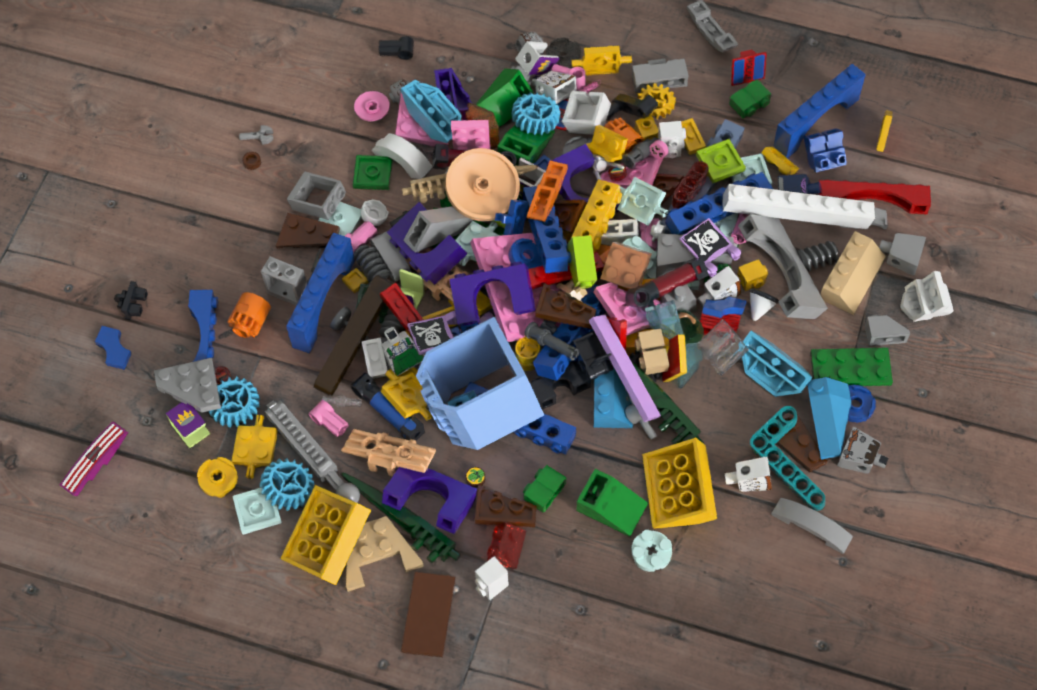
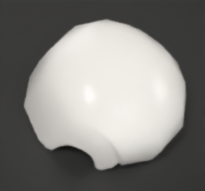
[360,199,389,226]

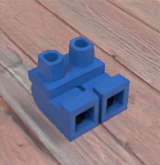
[803,128,847,173]

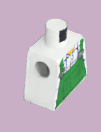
[381,327,425,376]

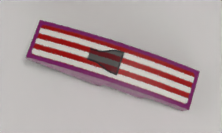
[60,421,129,497]

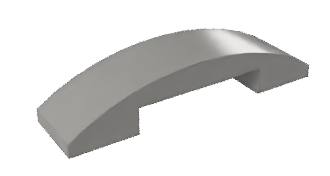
[687,0,738,52]
[771,498,853,554]

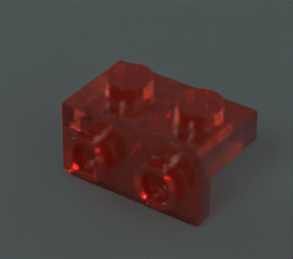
[487,522,526,570]

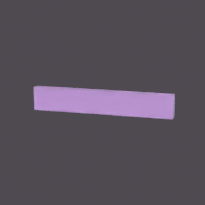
[589,315,661,422]

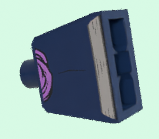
[777,174,822,194]

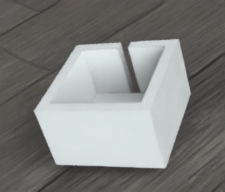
[562,91,611,134]

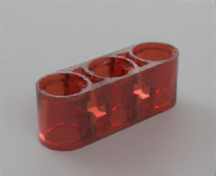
[672,161,709,209]

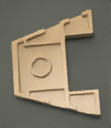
[346,516,424,592]

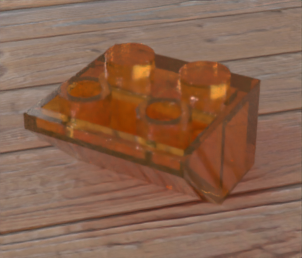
[465,103,499,150]

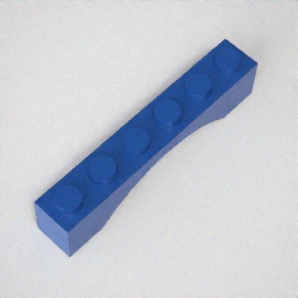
[188,290,218,362]

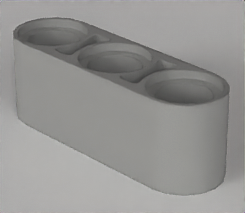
[370,231,411,282]

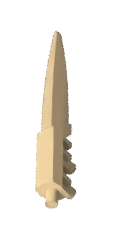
[402,165,538,203]

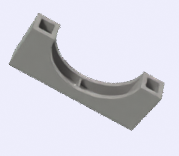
[738,214,828,320]

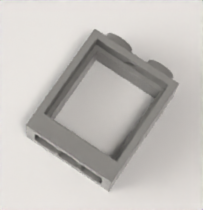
[287,171,346,220]
[261,256,307,306]

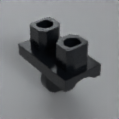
[114,281,148,320]

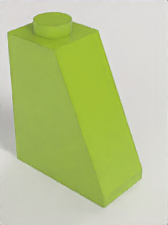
[567,235,597,289]

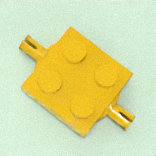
[571,46,632,75]
[381,369,432,421]
[232,415,278,479]

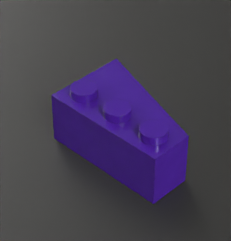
[434,68,478,121]

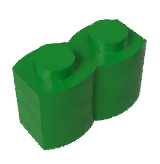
[729,79,771,119]
[523,465,567,513]

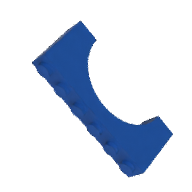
[773,64,866,158]
[286,233,355,354]

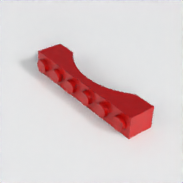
[817,179,931,214]

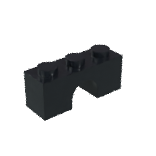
[530,361,591,410]

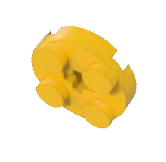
[197,457,238,498]

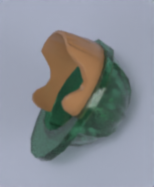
[668,310,704,345]

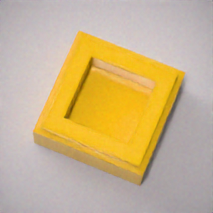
[342,268,369,294]

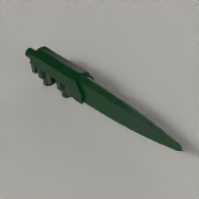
[631,361,704,445]
[340,473,461,563]

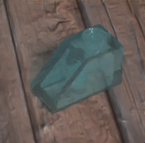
[645,300,684,339]
[677,343,703,388]

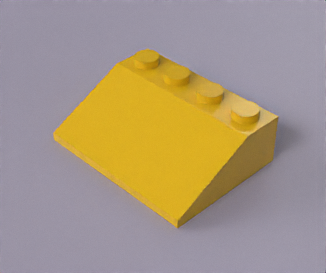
[642,438,717,529]
[280,485,371,585]

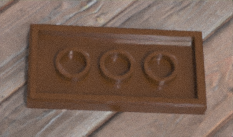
[401,572,456,658]

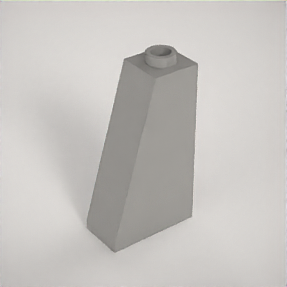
[403,206,473,252]

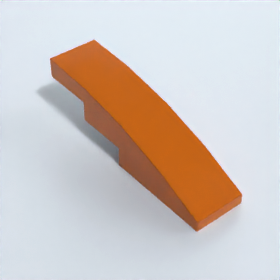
[527,161,568,222]

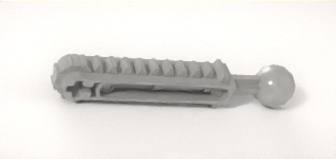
[264,400,360,503]

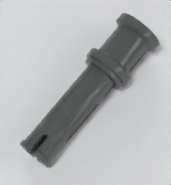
[525,322,579,360]

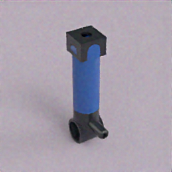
[350,372,425,440]

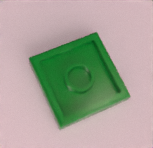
[353,155,392,190]

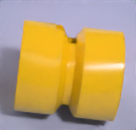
[515,337,540,371]

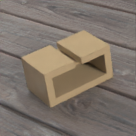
[635,329,669,375]

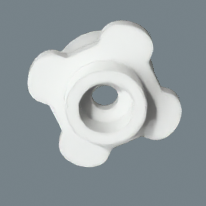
[650,220,665,242]

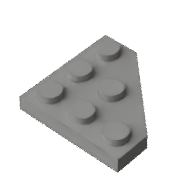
[154,358,221,413]

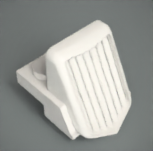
[900,271,953,322]

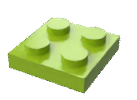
[696,139,746,184]

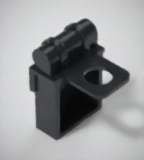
[570,332,614,380]

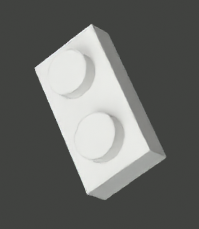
[362,338,387,379]

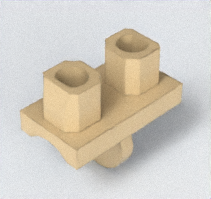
[556,279,588,302]

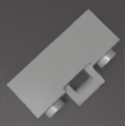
[632,58,689,93]

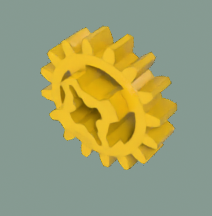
[637,83,676,120]

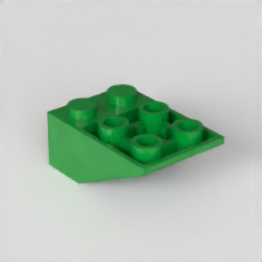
[475,68,534,132]
[497,125,555,166]
[576,469,648,537]

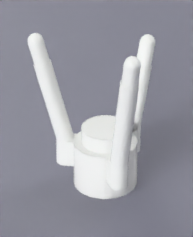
[592,154,624,181]

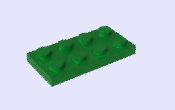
[810,348,893,386]

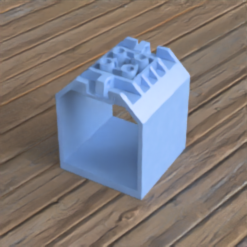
[416,317,544,450]

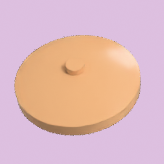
[445,148,520,221]

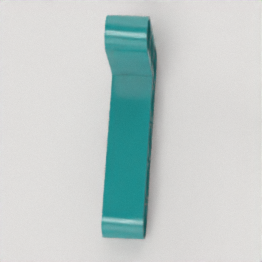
[750,406,826,511]

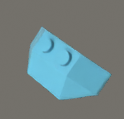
[401,80,461,143]
[739,330,813,397]

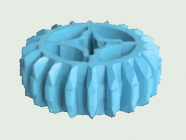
[512,92,560,136]
[209,376,260,428]
[260,458,314,511]

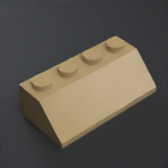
[820,231,886,315]

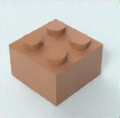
[600,242,652,289]

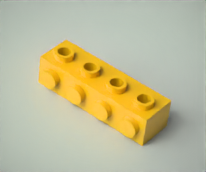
[571,179,622,252]

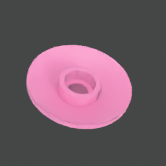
[354,91,390,121]

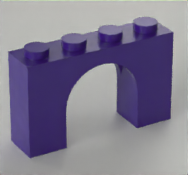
[546,144,621,213]
[387,202,468,285]
[449,262,536,327]
[382,467,477,534]

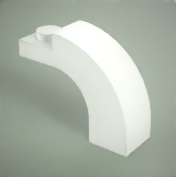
[371,133,432,179]

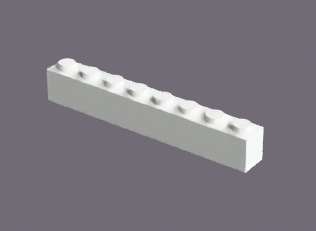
[723,184,875,229]

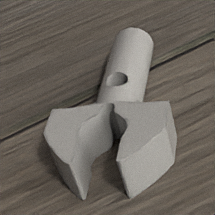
[239,125,274,144]

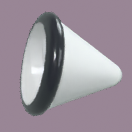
[749,288,779,321]

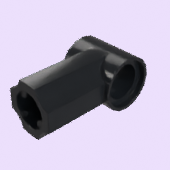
[379,36,414,60]

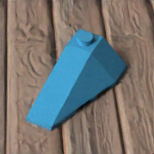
[807,377,851,459]

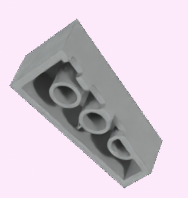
[656,234,734,277]

